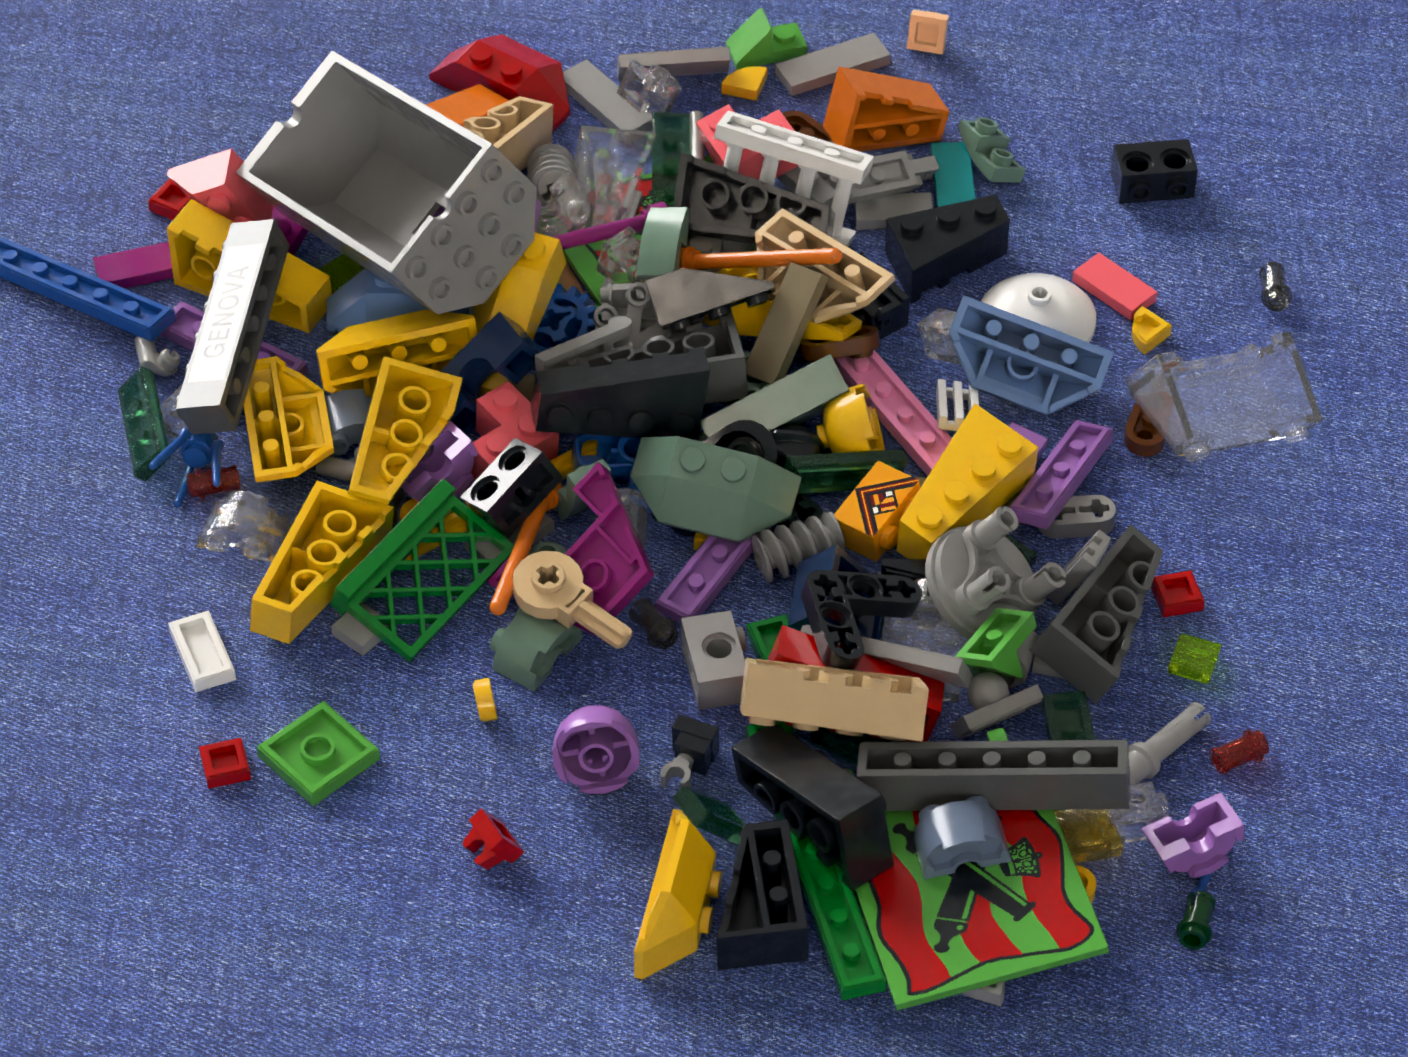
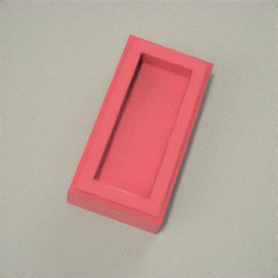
[1072,253,1158,321]

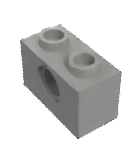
[681,610,746,710]

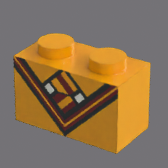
[834,461,920,562]

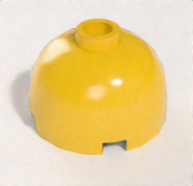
[816,383,886,467]

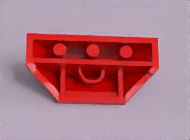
[429,34,570,133]

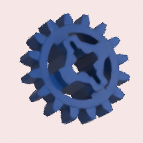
[533,283,601,352]

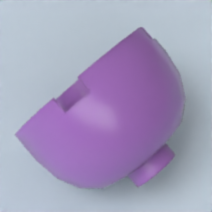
[553,705,639,794]

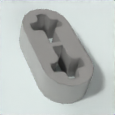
[1038,495,1116,539]

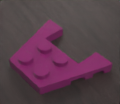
[488,462,654,637]

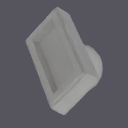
[950,672,1044,740]

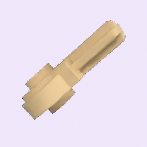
[513,551,633,649]

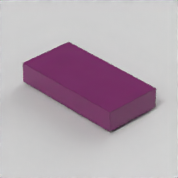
[93,242,173,289]

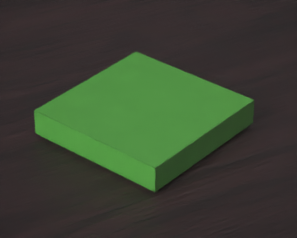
[256,701,380,806]

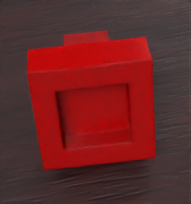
[463,808,524,870]

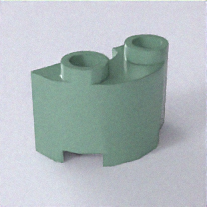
[490,607,583,692]

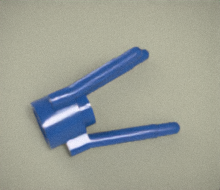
[149,427,224,507]

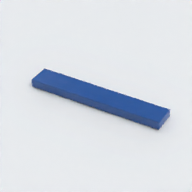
[0,236,176,342]

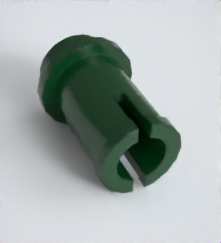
[1176,890,1216,950]

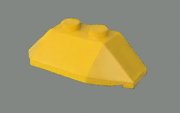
[316,309,477,397]
[243,356,334,483]
[634,809,723,979]

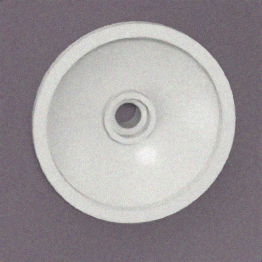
[981,273,1097,342]

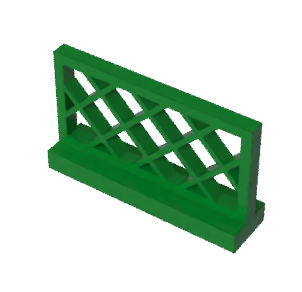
[330,478,514,663]

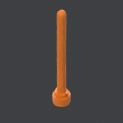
[679,246,842,271]
[489,482,563,616]

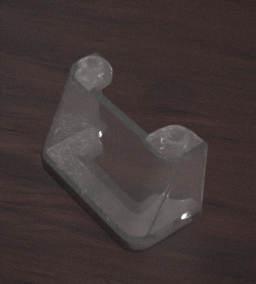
[1126,331,1323,462]

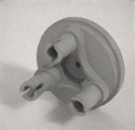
[925,506,1066,639]

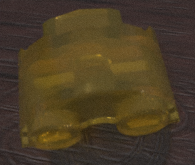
[1054,809,1123,864]

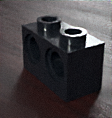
[1111,139,1198,204]
[460,438,563,538]

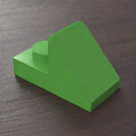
[726,8,807,70]
[955,608,1037,679]

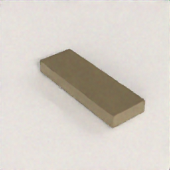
[746,262,829,384]

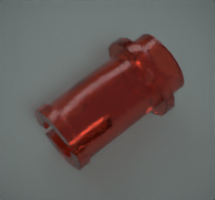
[186,465,240,500]
[1210,729,1269,775]

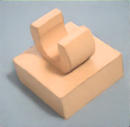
[907,9,949,55]

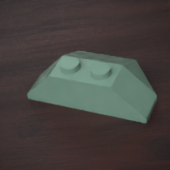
[631,436,802,543]

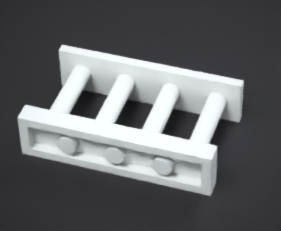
[714,110,874,247]

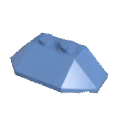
[327,268,469,333]
[949,295,1114,416]

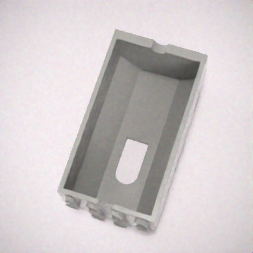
[235,51,537,314]

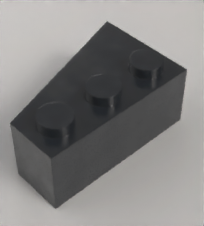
[885,194,1010,304]
[717,819,808,970]

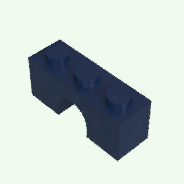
[440,311,541,435]

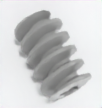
[527,143,578,215]
[751,511,845,583]

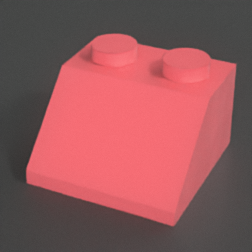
[167,148,273,223]

